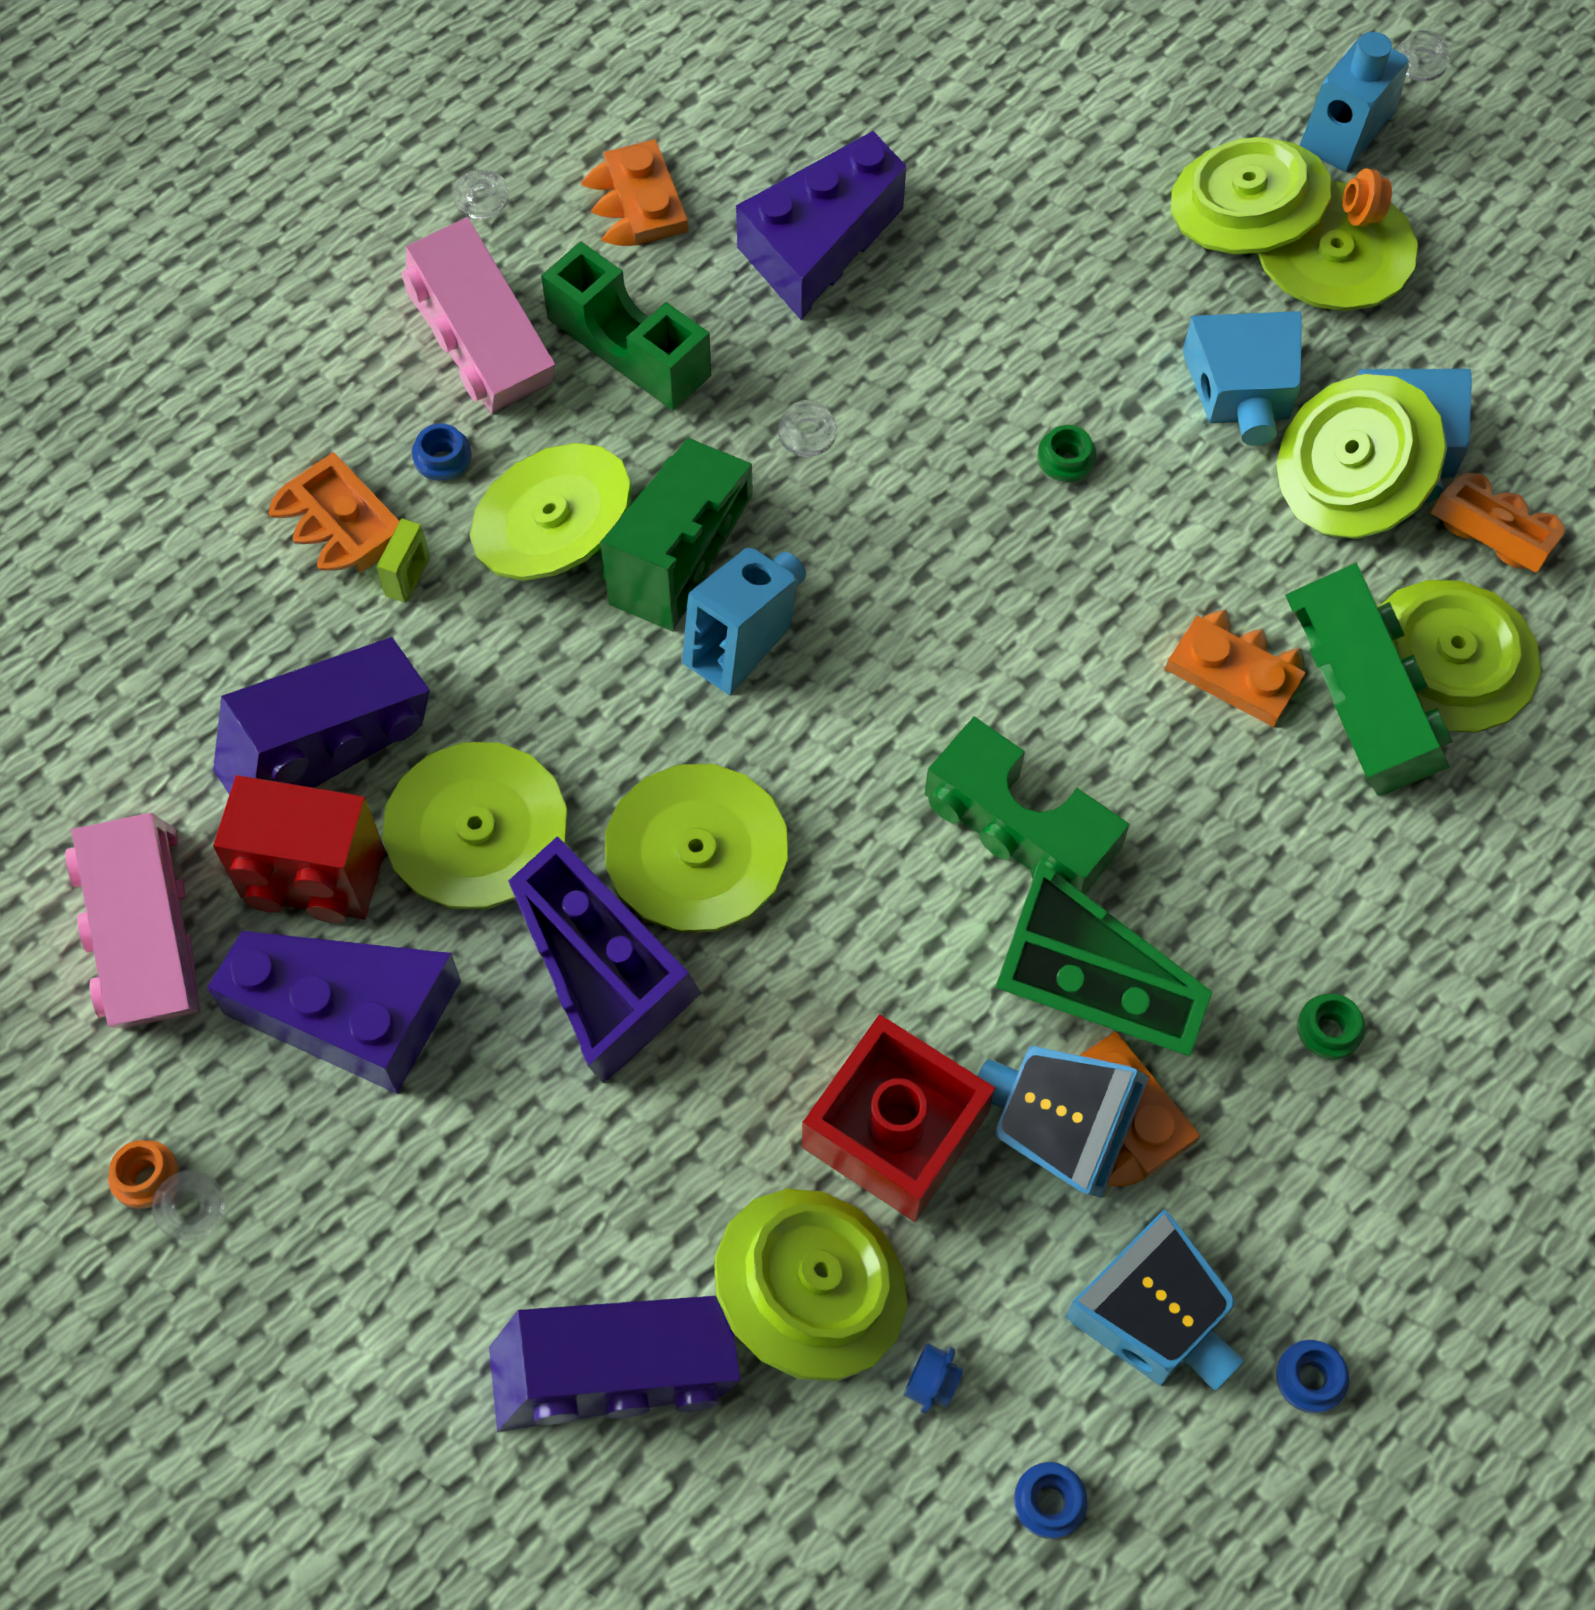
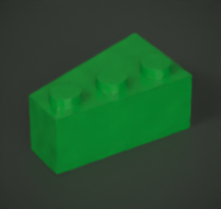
[600,438,753,632]
[1285,562,1453,796]
[995,860,1212,1056]

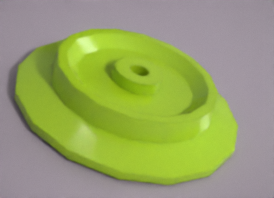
[1171,137,1331,255]
[1258,180,1418,311]
[1276,374,1447,539]
[470,443,632,581]
[1380,580,1541,733]
[382,742,568,909]
[605,764,788,933]
[714,1188,908,1381]

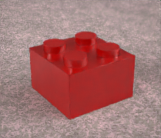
[213,775,385,924]
[802,1014,995,1223]

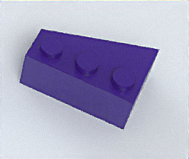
[736,131,906,320]
[213,637,430,794]
[508,836,702,1083]
[207,931,461,1094]
[489,1296,740,1432]

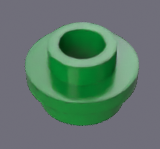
[1037,425,1097,482]
[1297,994,1365,1060]

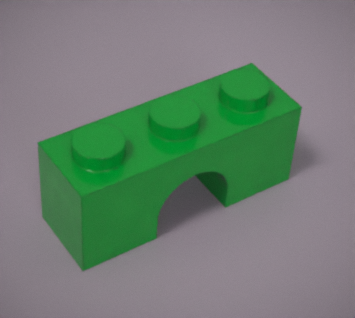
[541,241,712,411]
[924,716,1130,895]

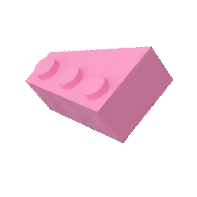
[401,217,555,414]
[65,812,201,1029]

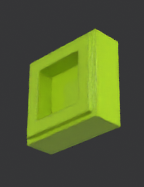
[376,518,430,603]

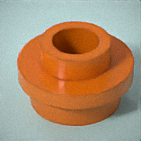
[1342,168,1392,227]
[108,1140,179,1209]

